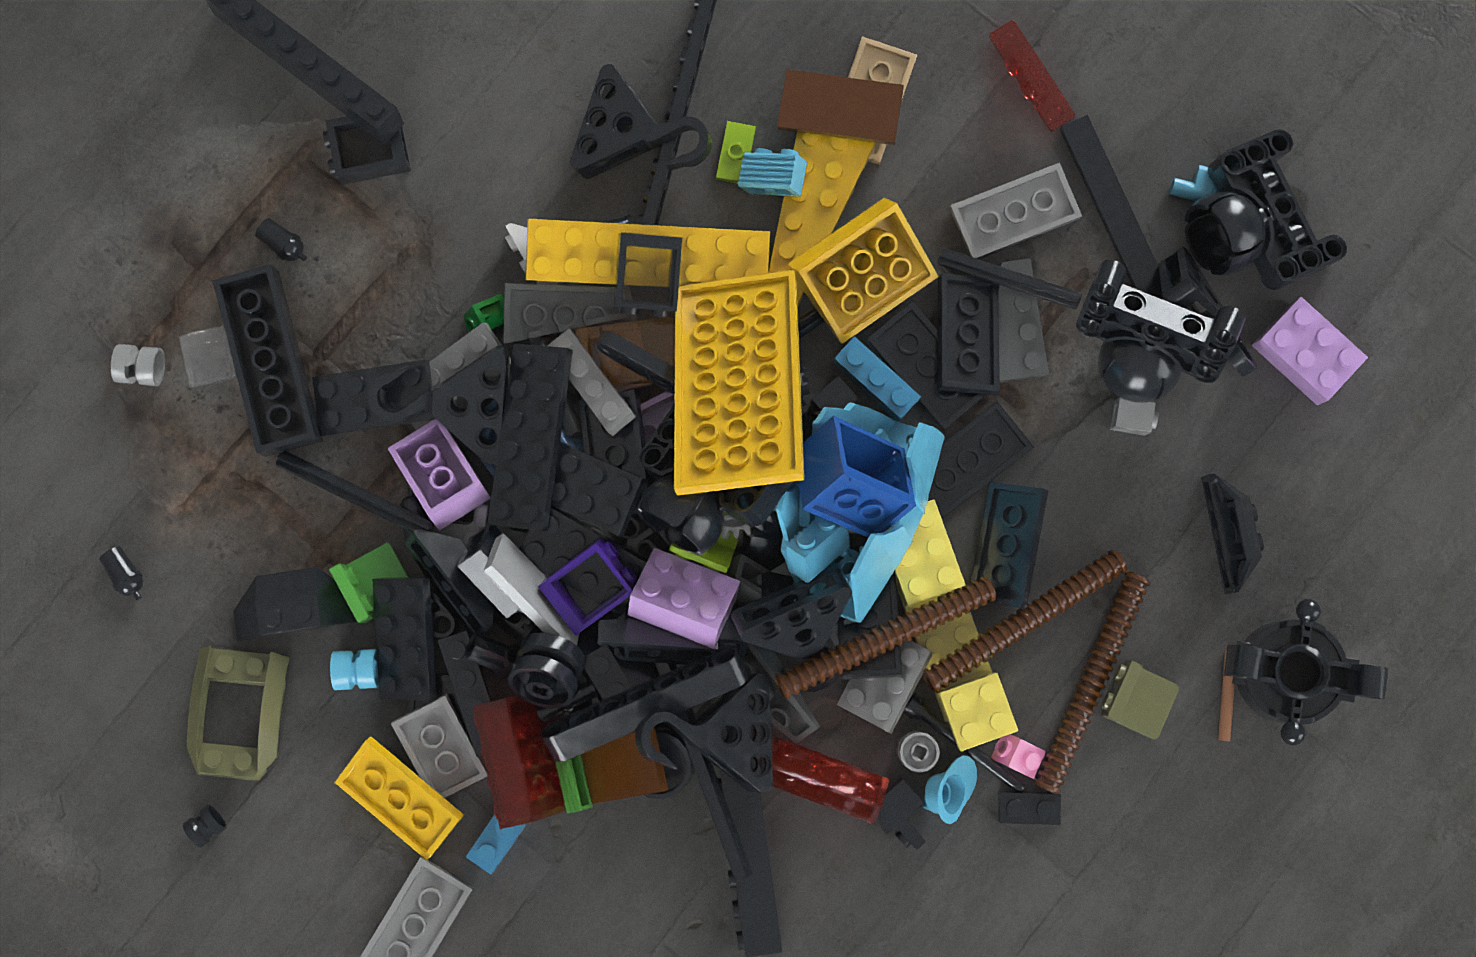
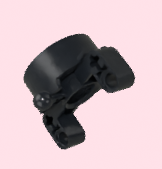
[1224,599,1389,745]

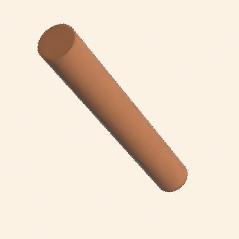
[1218,650,1235,741]

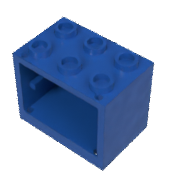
[798,416,916,538]

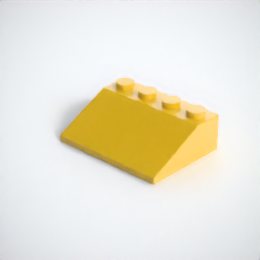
[787,198,939,344]

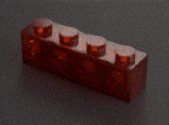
[762,736,890,825]

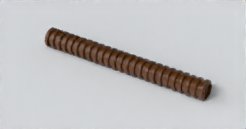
[923,549,1127,694]
[1034,571,1151,794]
[775,576,996,699]

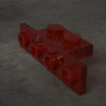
[989,20,1075,131]

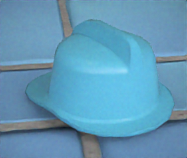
[921,755,977,824]

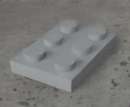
[837,640,933,734]
[391,694,489,798]

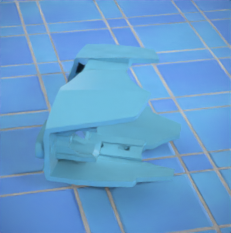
[776,402,945,623]

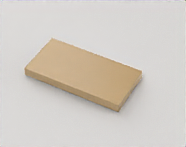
[848,36,917,165]

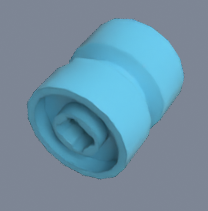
[330,649,379,690]

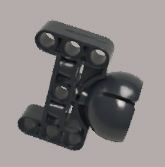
[1185,129,1347,290]
[1076,260,1246,403]
[637,403,804,556]

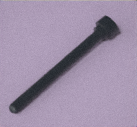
[903,692,1025,793]

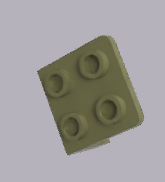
[1100,660,1179,739]

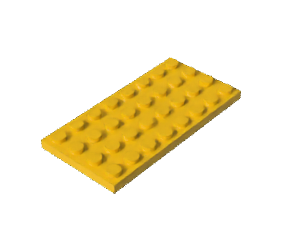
[674,270,804,495]

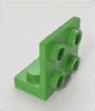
[329,543,408,624]

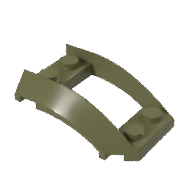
[187,646,290,781]

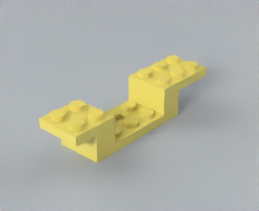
[886,499,1018,752]

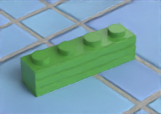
[556,754,593,814]

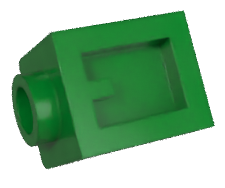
[463,293,504,332]

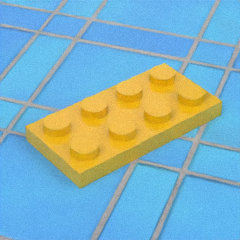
[334,736,464,861]

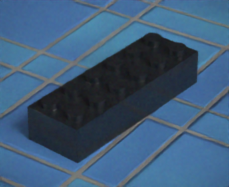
[212,264,323,457]

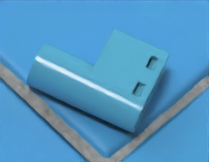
[1169,165,1218,201]

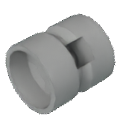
[111,344,165,387]
[896,731,940,772]

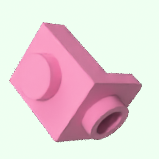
[991,734,1046,779]

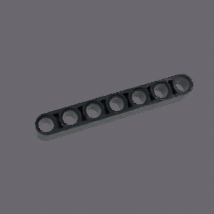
[540,647,749,762]

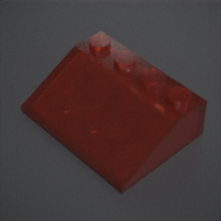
[473,696,566,829]

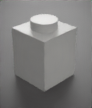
[1110,397,1159,436]

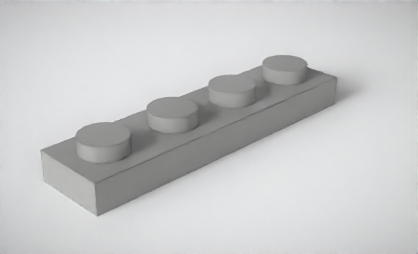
[548,328,636,436]

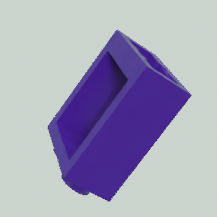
[538,538,638,635]

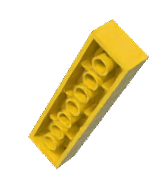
[525,219,770,287]

